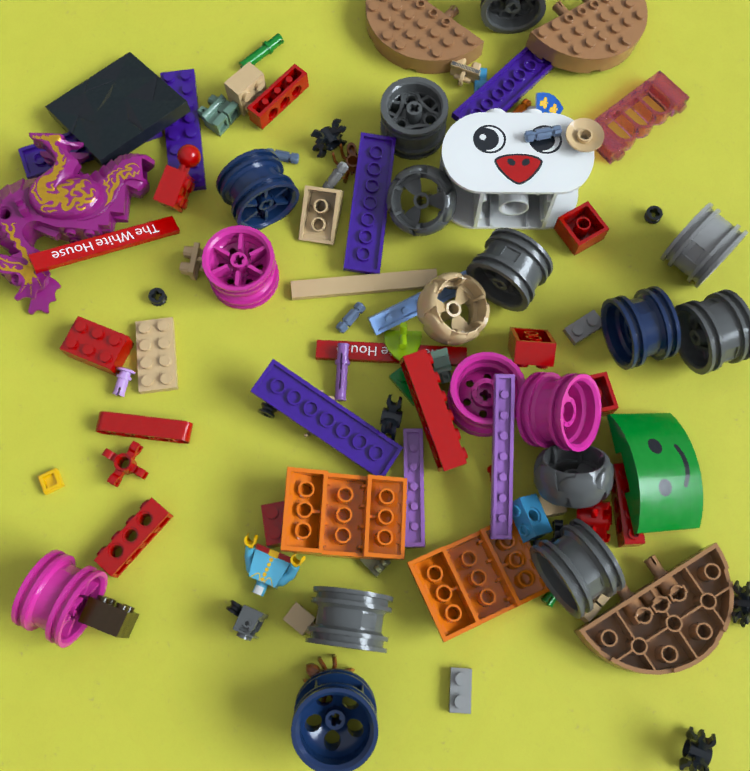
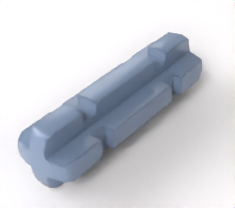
[524,125,562,142]
[267,148,299,164]
[336,302,366,333]

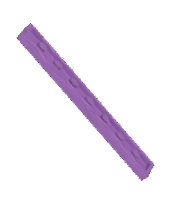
[490,374,515,539]

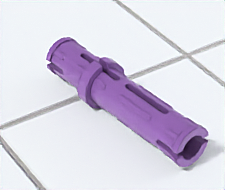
[335,343,350,401]

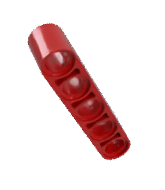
[95,411,193,444]

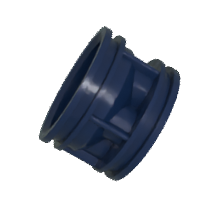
[291,668,378,771]

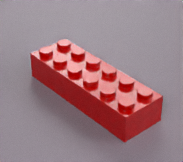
[399,349,468,472]

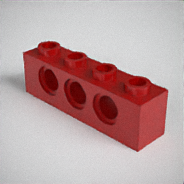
[247,64,309,130]
[611,463,645,548]
[94,497,173,578]

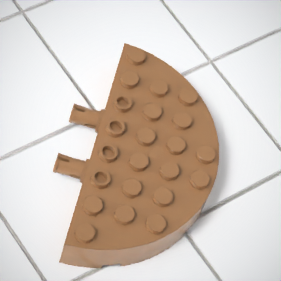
[366,0,484,74]
[526,0,648,73]
[574,543,734,675]

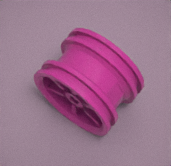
[202,225,279,310]
[447,352,525,437]
[516,372,602,452]
[11,549,108,648]

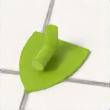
[384,322,422,361]

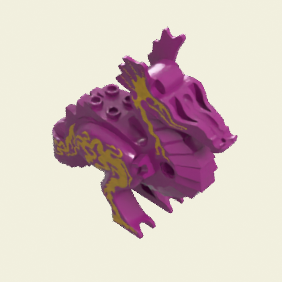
[0,133,155,315]

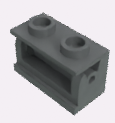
[233,605,269,641]

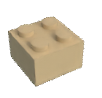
[224,62,267,116]

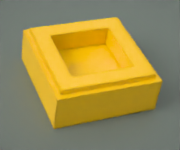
[37,468,65,495]

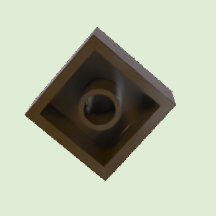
[78,595,139,638]

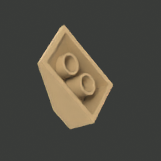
[298,185,344,245]

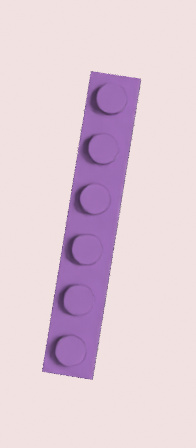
[403,428,425,548]

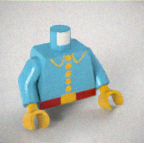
[244,533,306,597]

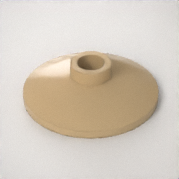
[565,118,605,152]

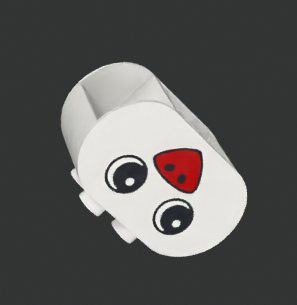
[437,108,595,230]

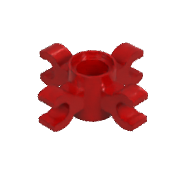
[102,441,149,487]

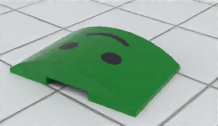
[607,413,703,534]

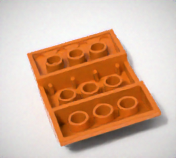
[280,467,407,560]
[407,518,549,643]

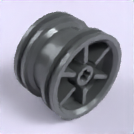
[530,519,626,619]
[305,586,393,653]

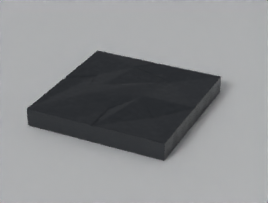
[45,52,191,166]

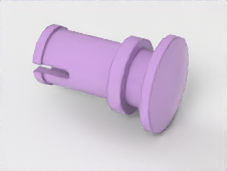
[112,367,136,397]

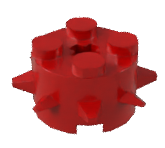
[577,500,612,543]

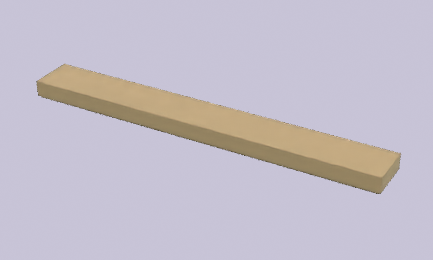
[291,268,437,300]

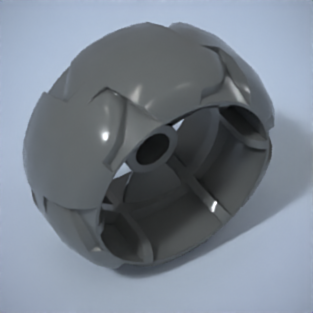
[386,165,457,236]
[534,445,614,509]

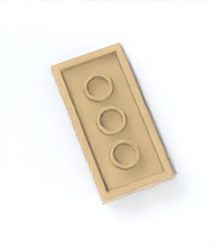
[135,317,178,394]

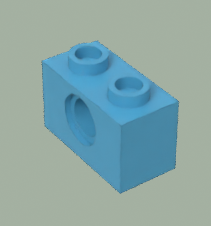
[512,493,553,543]

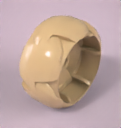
[417,272,490,346]

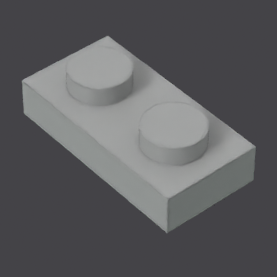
[563,310,602,345]
[449,667,472,714]

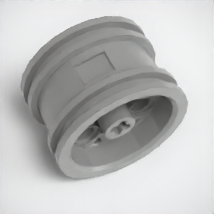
[660,202,749,288]

